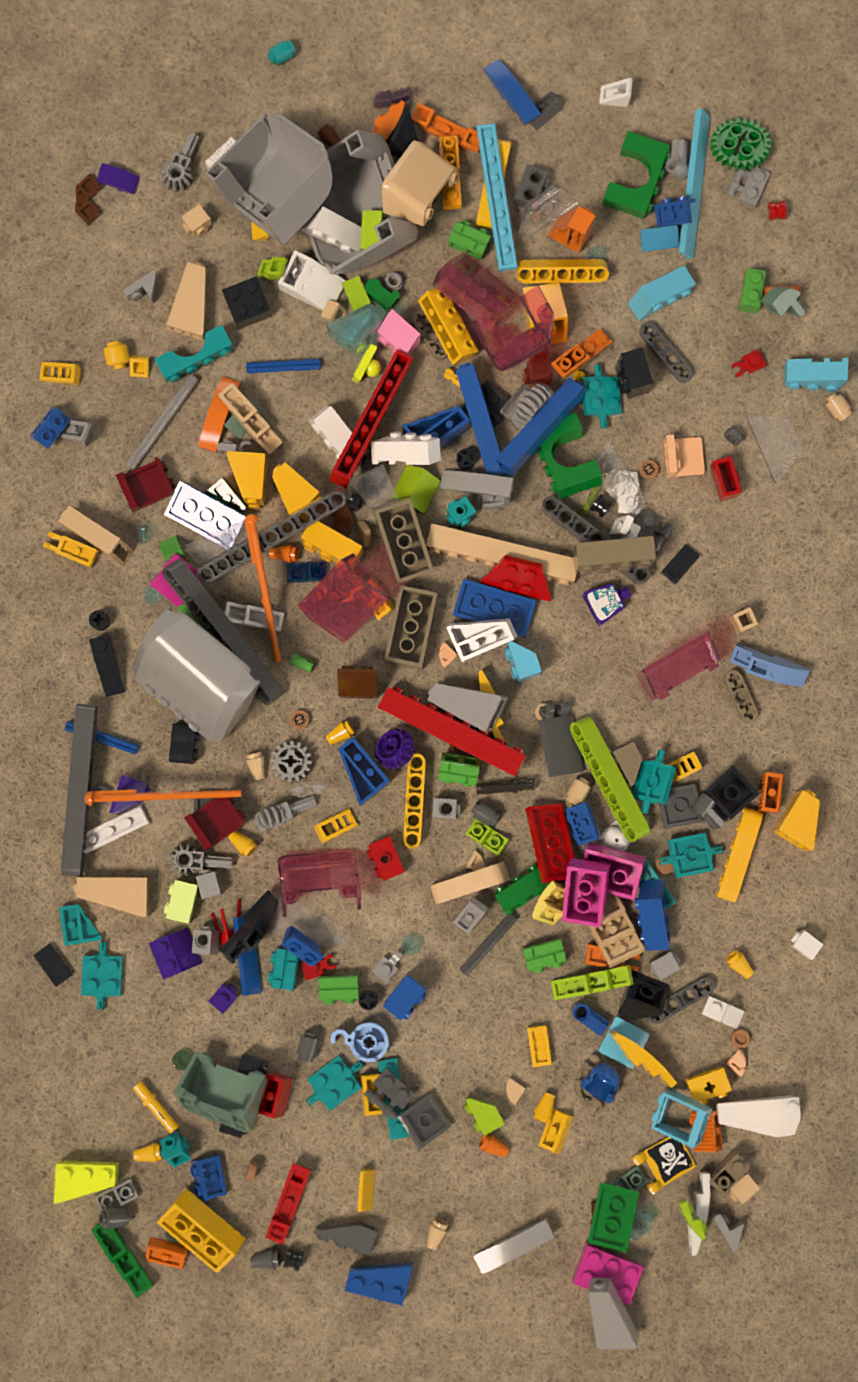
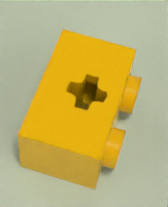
[684,1066,732,1104]

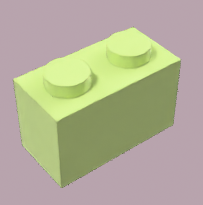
[164,880,199,924]

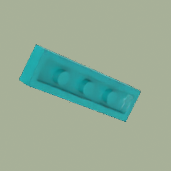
[377,1058,410,1140]

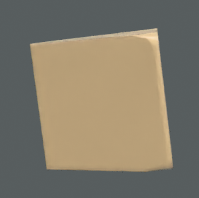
[321,300,348,328]

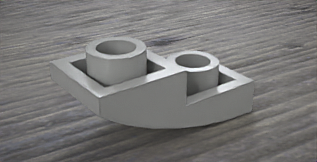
[93,1179,139,1212]

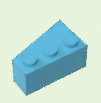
[628,266,696,322]
[783,358,849,392]

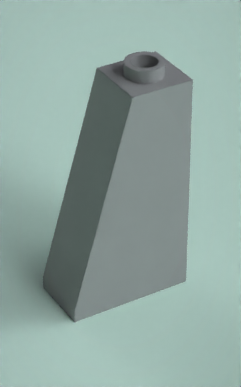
[427,683,508,732]
[588,1278,638,1349]

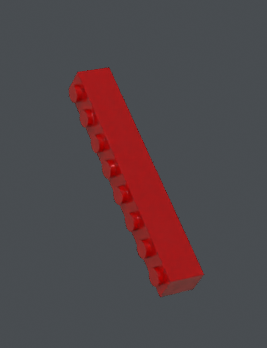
[329,349,414,489]
[378,686,527,777]

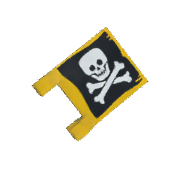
[631,1137,697,1194]

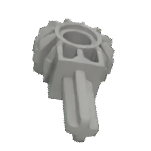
[161,133,199,192]
[254,796,317,831]
[168,843,233,876]

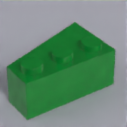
[493,864,550,916]

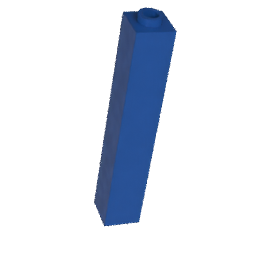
[455,363,507,477]
[496,378,585,478]

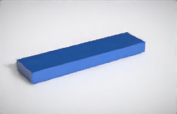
[233,916,262,996]

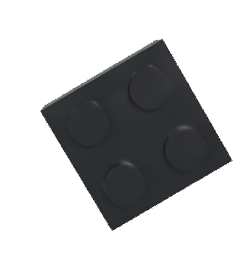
[222,276,272,330]
[615,347,654,399]
[701,765,759,821]

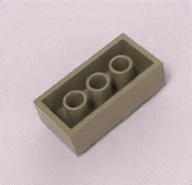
[372,496,434,583]
[573,536,656,575]
[384,585,438,670]

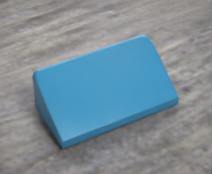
[639,225,679,252]

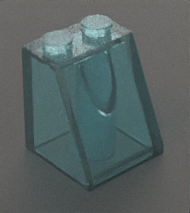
[327,303,386,360]

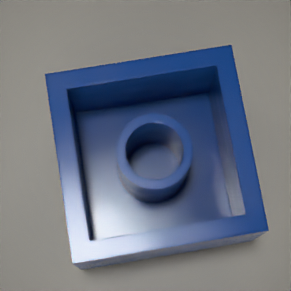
[383,973,426,1021]

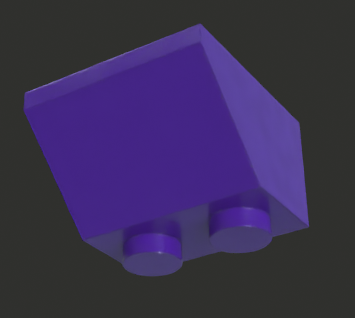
[149,927,202,980]

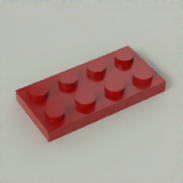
[525,803,575,884]

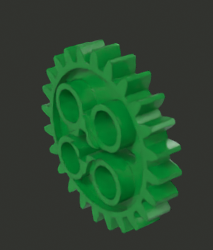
[710,117,772,172]

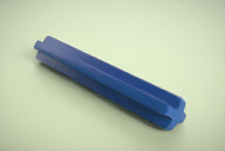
[246,359,321,374]
[65,721,139,754]

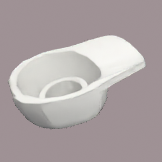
[600,820,630,851]

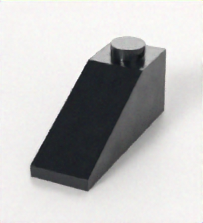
[89,635,125,697]

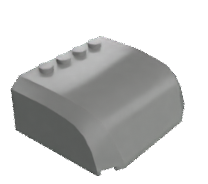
[204,113,333,245]
[309,129,418,274]
[133,606,260,742]

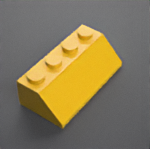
[156,1188,246,1273]

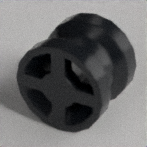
[456,448,475,470]
[590,494,613,518]
[89,610,110,631]
[358,990,378,1010]
[283,1247,304,1271]

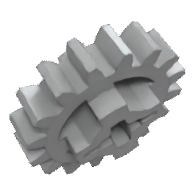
[270,741,312,783]

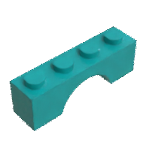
[154,325,234,383]

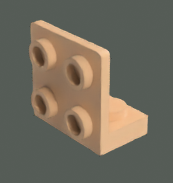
[664,435,705,478]

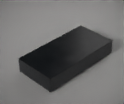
[661,544,700,585]
[33,944,72,987]

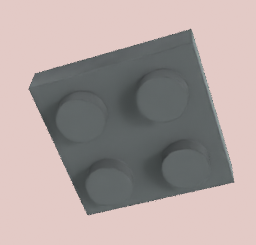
[659,784,703,829]
[397,1093,451,1149]

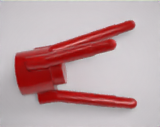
[210,899,241,946]

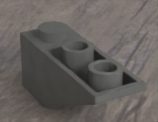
[314,1222,378,1256]

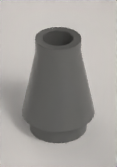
[251,1249,281,1270]

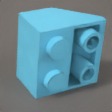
[504,641,542,683]

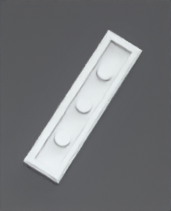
[83,806,149,854]

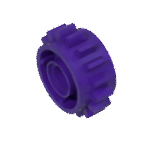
[375,728,415,770]

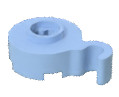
[331,1022,389,1062]

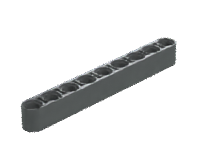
[197,487,348,583]
[162,559,284,705]
[61,704,98,877]

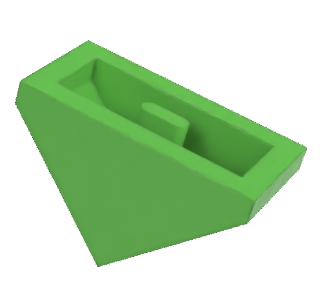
[158,535,188,562]

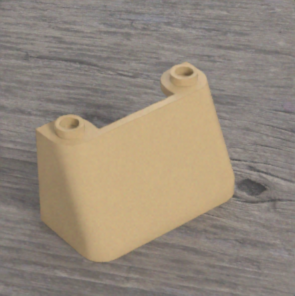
[382,140,459,226]

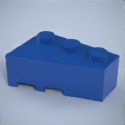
[402,406,471,450]
[338,737,390,807]
[635,879,671,951]
[345,1262,412,1306]

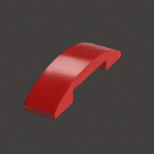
[265,1163,311,1245]

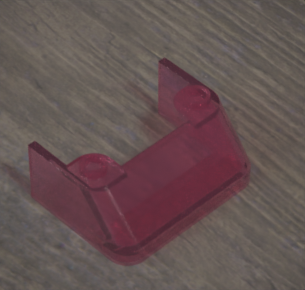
[471,285,554,371]
[636,631,721,702]
[277,849,361,917]

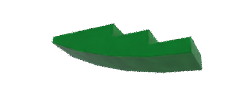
[91,1223,154,1298]

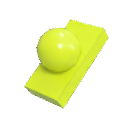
[352,344,382,383]

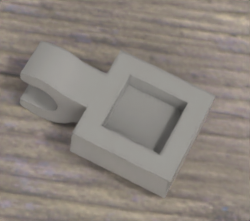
[217,441,251,455]
[372,950,404,984]

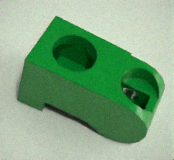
[365,279,401,312]

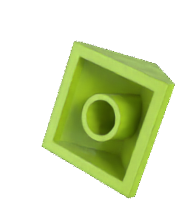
[390,465,441,514]

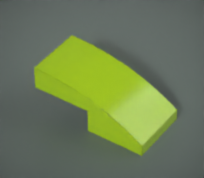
[257,257,288,280]
[342,276,374,320]

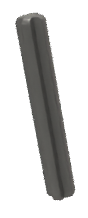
[460,913,517,975]

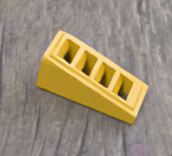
[39,362,82,385]
[667,751,702,783]
[314,808,358,844]

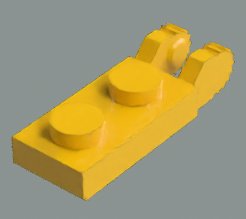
[43,532,99,568]

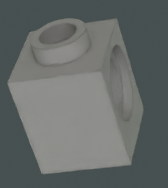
[432,798,460,819]
[196,869,222,899]
[192,926,220,955]
[648,951,681,980]

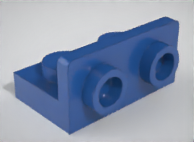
[654,196,696,227]
[29,407,70,449]
[565,801,601,846]
[281,925,324,967]
[190,1155,227,1201]

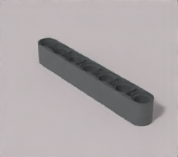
[541,496,651,585]

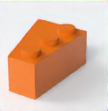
[548,206,596,253]

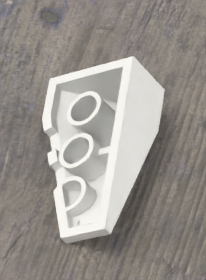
[716,1095,801,1137]

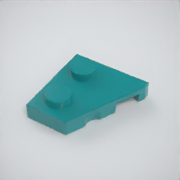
[59,904,102,946]

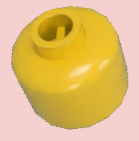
[103,341,130,370]

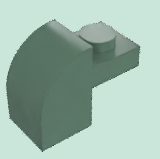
[761,286,805,318]

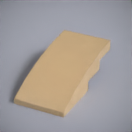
[588,893,645,968]

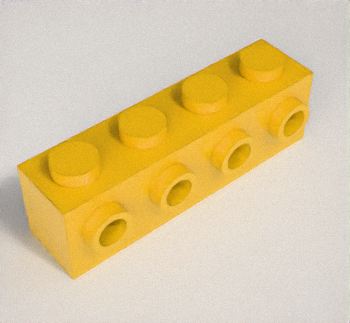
[418,287,479,365]

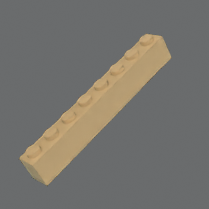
[426,523,577,586]

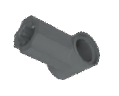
[690,793,725,830]

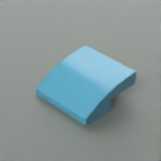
[598,1016,650,1069]

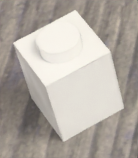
[790,930,823,960]

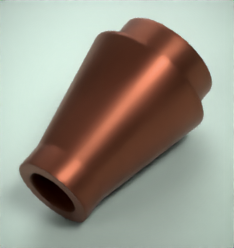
[317,124,341,147]

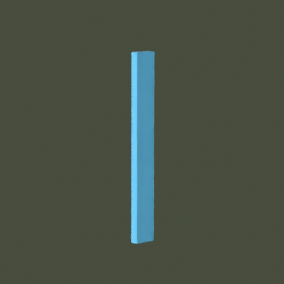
[679,109,710,259]
[476,123,518,272]

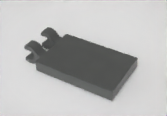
[538,702,584,777]

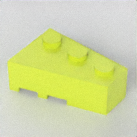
[54,1161,119,1204]

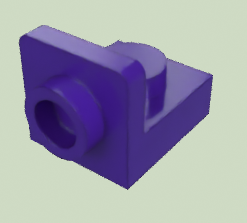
[208,983,239,1014]

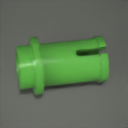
[289,653,315,673]

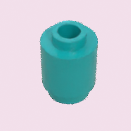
[267,40,296,66]

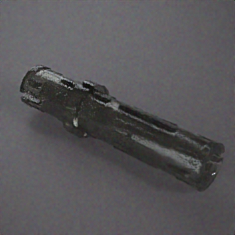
[476,778,534,795]

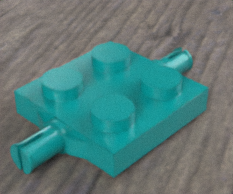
[580,364,622,429]
[631,749,676,815]
[658,833,723,878]
[81,942,122,1010]
[305,1056,364,1112]

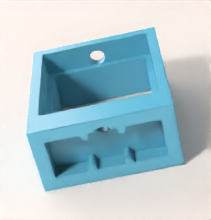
[651,1089,712,1148]

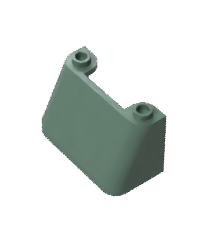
[174,1051,267,1133]

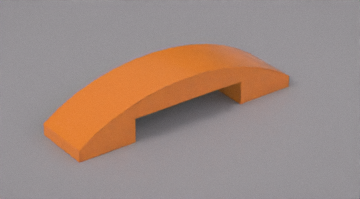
[411,103,479,153]
[198,377,241,452]

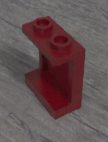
[116,457,176,513]
[184,797,246,850]

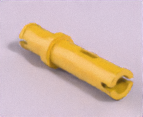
[133,1081,179,1134]

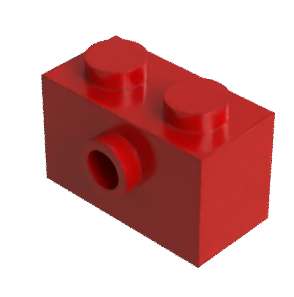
[710,456,742,502]
[366,836,405,881]

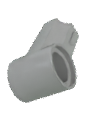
[665,139,689,180]

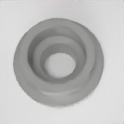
[385,273,403,292]

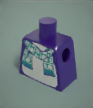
[582,584,631,627]

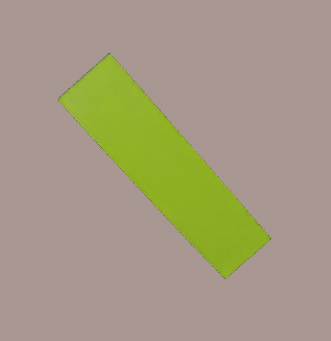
[550,965,634,1000]

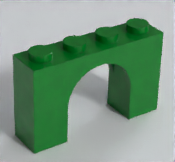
[602,131,671,219]
[537,413,602,499]

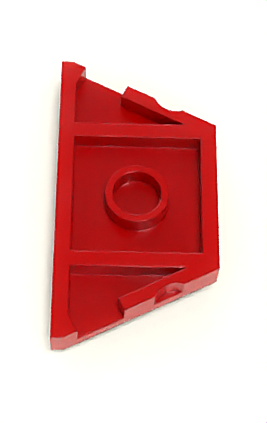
[480,555,552,602]

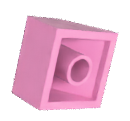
[377,309,420,355]

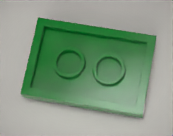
[588,1182,640,1252]

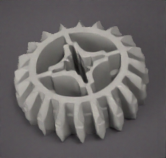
[512,382,555,430]

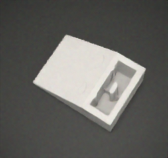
[278,251,346,311]

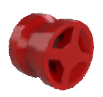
[768,201,787,221]

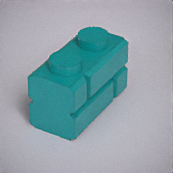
[267,948,299,991]

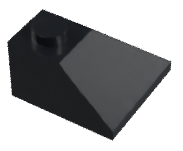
[390,107,419,158]
[618,970,669,1020]

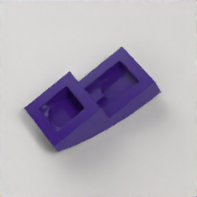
[97,163,140,195]

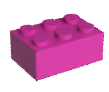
[583,842,646,900]
[562,858,610,928]
[572,1242,643,1306]

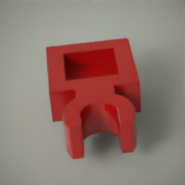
[731,349,767,377]
[300,955,336,980]

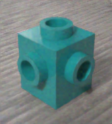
[446,496,476,528]
[160,1131,191,1168]

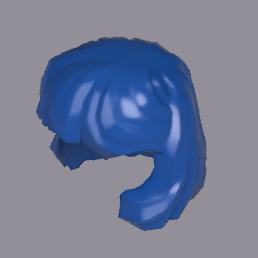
[581,1063,620,1104]

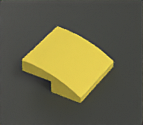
[532,881,565,925]

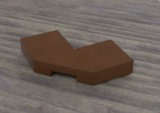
[75,173,103,226]
[319,492,355,538]

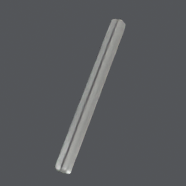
[127,375,198,470]

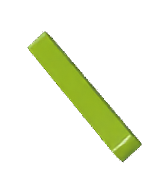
[570,717,650,842]

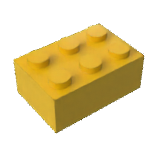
[301,521,363,572]

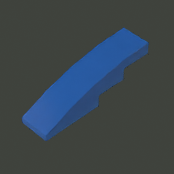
[483,59,541,126]

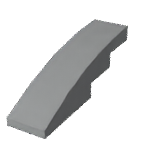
[440,470,514,498]
[474,1218,556,1274]

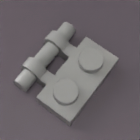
[727,166,770,208]

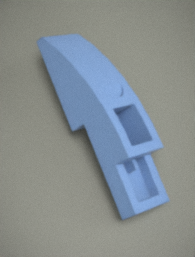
[729,643,811,687]

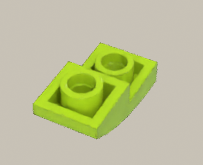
[466,819,510,857]
[677,1198,707,1240]

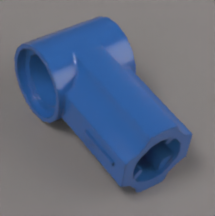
[571,1002,609,1036]

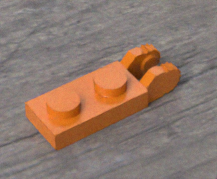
[584,944,641,971]

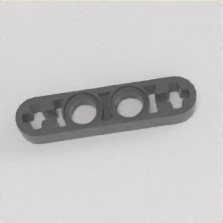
[639,322,693,383]
[647,977,715,1024]

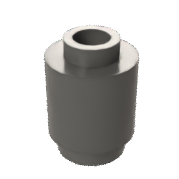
[471,801,501,827]
[297,1032,320,1062]
[98,1207,130,1228]

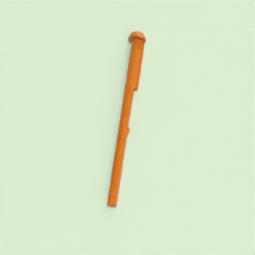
[244,514,282,662]
[84,789,241,806]

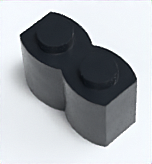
[169,724,200,764]

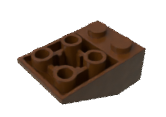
[337,665,378,699]

